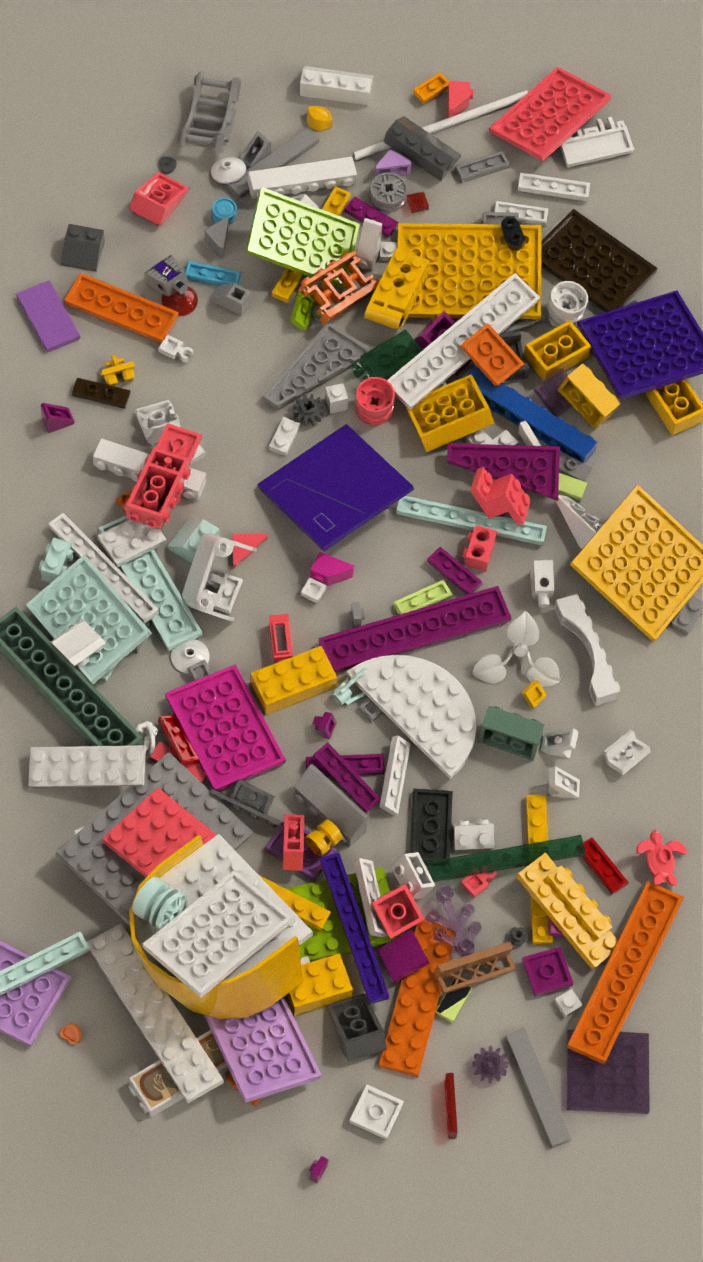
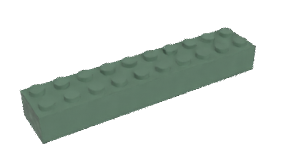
[0,607,143,746]

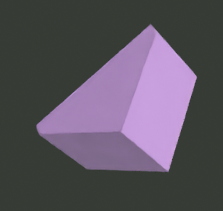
[375,149,411,177]

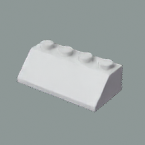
[300,66,374,106]

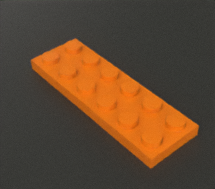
[64,273,179,343]

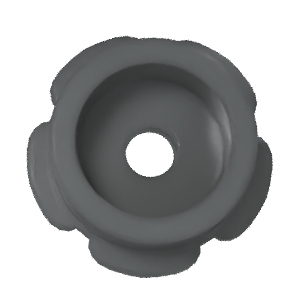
[508,927,528,946]

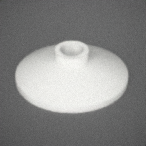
[211,157,246,184]
[171,639,209,674]

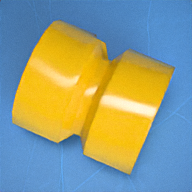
[305,819,343,857]

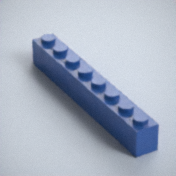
[467,366,597,463]

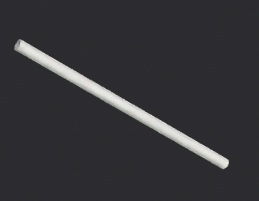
[352,90,528,161]

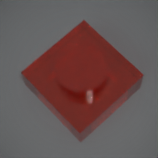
[407,192,429,213]

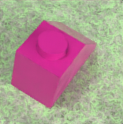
[310,552,354,586]

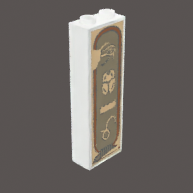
[128,1030,230,1117]

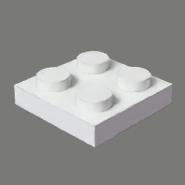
[349,1085,404,1140]

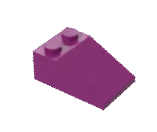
[413,311,472,376]

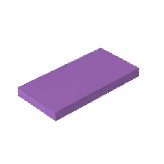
[16,280,80,352]

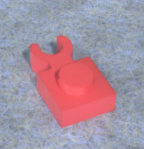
[461,864,497,898]

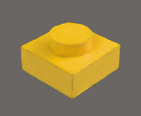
[521,680,547,708]

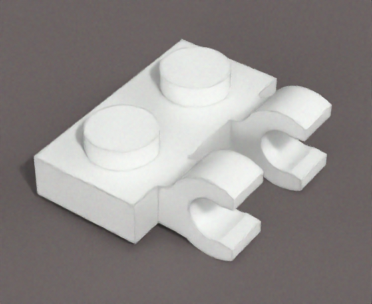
[204,573,243,614]

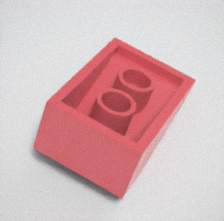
[129,172,189,226]

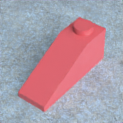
[283,814,304,871]

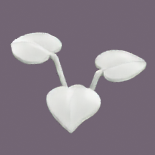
[472,611,561,687]

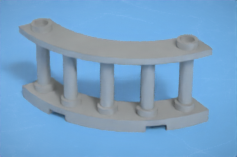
[178,71,242,153]

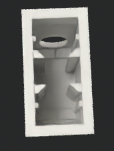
[530,560,554,608]

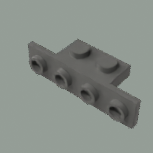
[210,779,284,828]

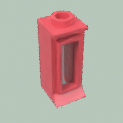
[269,614,293,664]

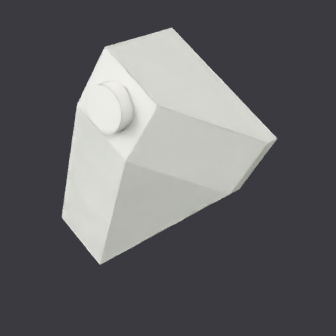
[555,495,602,549]

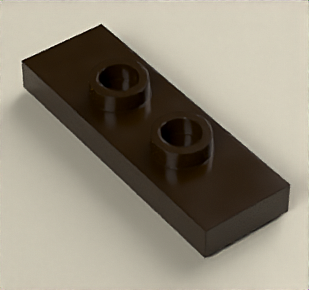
[72,378,131,409]

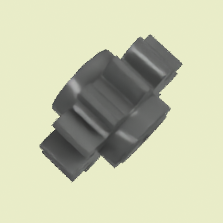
[293,394,325,426]

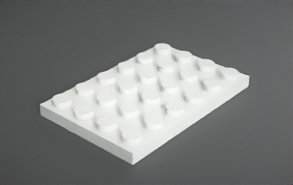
[143,870,292,998]

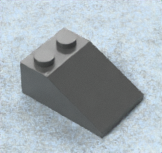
[327,993,387,1061]

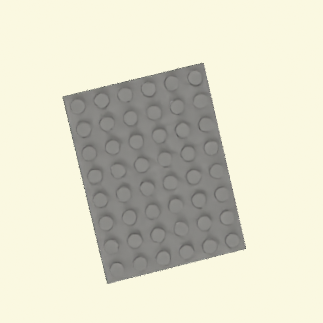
[56,752,253,926]

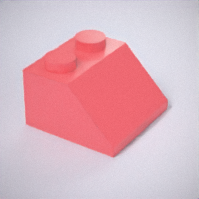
[371,884,425,939]

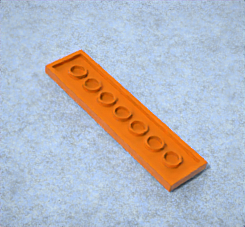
[379,918,458,1077]

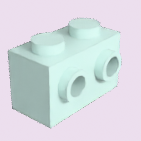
[39,538,74,583]

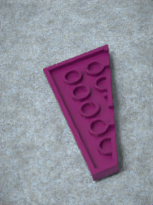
[447,443,560,501]

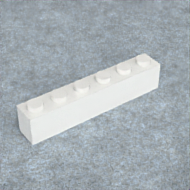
[247,157,357,199]
[93,438,206,500]

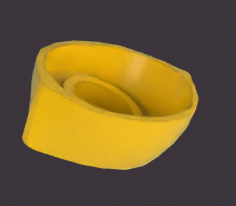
[307,106,333,131]

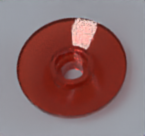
[162,287,198,316]

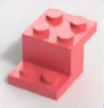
[470,467,530,526]

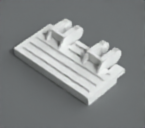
[560,116,634,167]

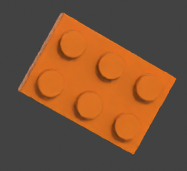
[460,323,524,388]

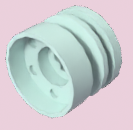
[132,876,187,930]

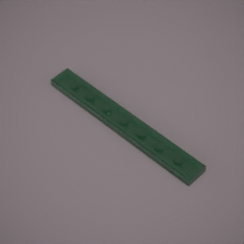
[426,835,586,882]

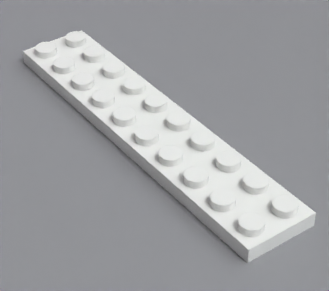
[387,273,540,410]
[87,923,224,1103]

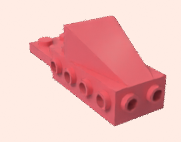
[124,423,202,530]

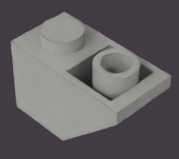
[210,283,251,316]

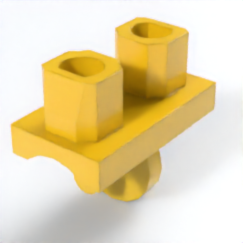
[100,354,135,386]

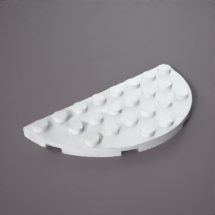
[347,655,476,779]

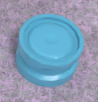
[212,198,237,225]

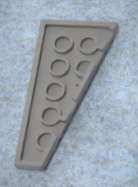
[263,322,373,409]

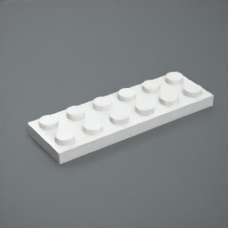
[28,745,146,787]

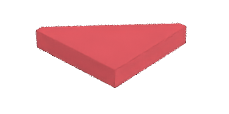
[232,533,268,568]

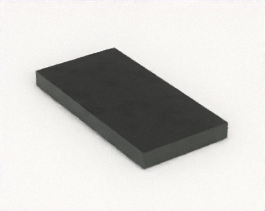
[410,788,453,866]

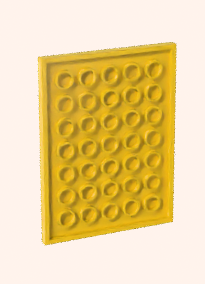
[397,223,542,320]

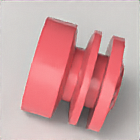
[355,377,395,425]

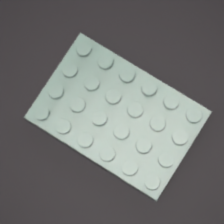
[26,555,152,684]

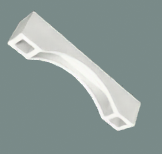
[554,594,620,706]

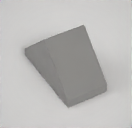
[239,131,271,168]
[205,218,229,258]

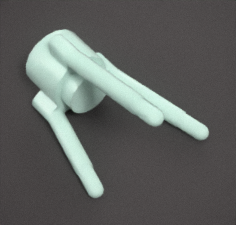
[332,668,367,706]

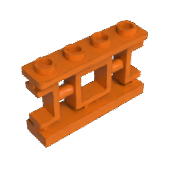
[298,250,380,325]

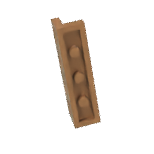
[433,942,516,995]

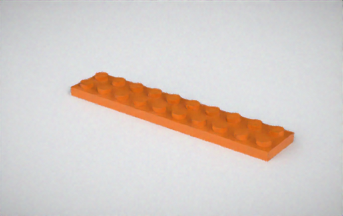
[567,881,684,1064]

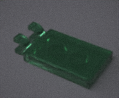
[352,329,423,381]

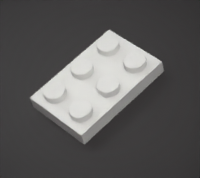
[98,520,166,567]

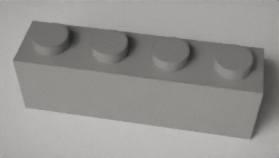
[294,764,368,847]

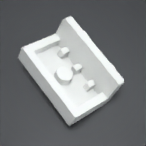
[604,729,651,775]
[452,819,495,850]

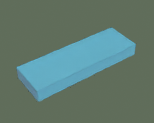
[185,261,241,286]

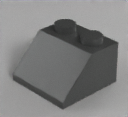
[61,224,105,272]

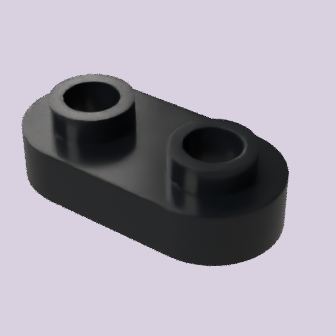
[501,217,525,250]

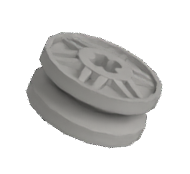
[369,173,407,213]

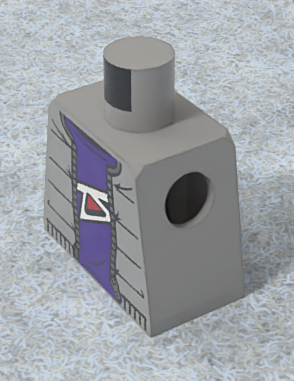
[144,254,188,296]

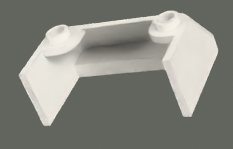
[182,533,258,621]

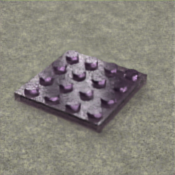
[567,1029,650,1114]

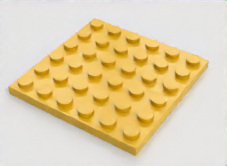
[569,485,703,642]

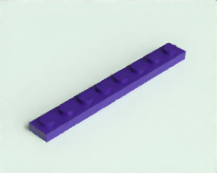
[320,852,389,1005]

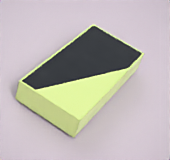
[435,980,472,1023]

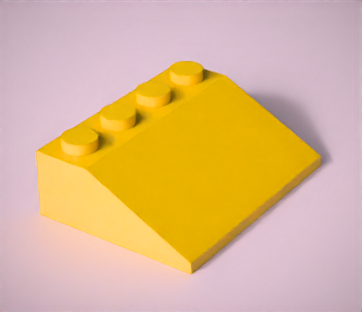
[405,374,495,452]

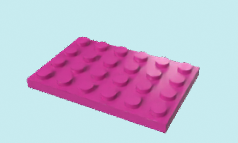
[165,664,286,791]

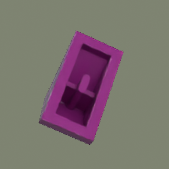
[40,403,75,433]

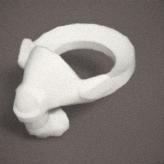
[135,721,158,756]

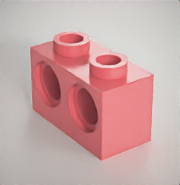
[462,525,497,571]

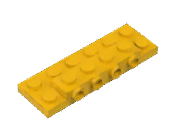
[516,853,618,970]

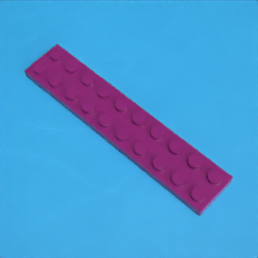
[318,586,512,673]

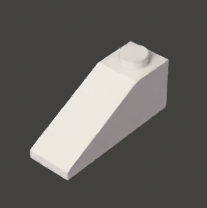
[356,218,382,271]

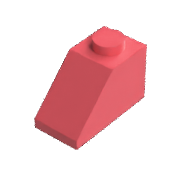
[448,81,473,118]

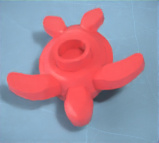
[636,829,687,886]

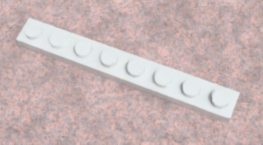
[48,513,159,624]

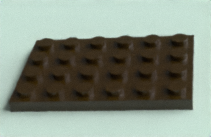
[541,209,658,312]

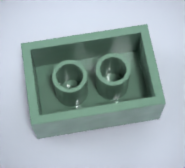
[478,706,545,761]

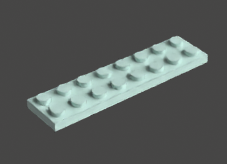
[98,516,202,651]

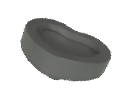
[159,156,177,174]

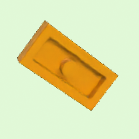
[413,72,449,104]

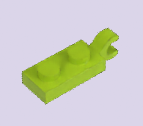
[290,285,316,331]

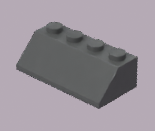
[384,116,461,181]

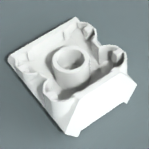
[135,400,180,446]
[51,619,106,667]

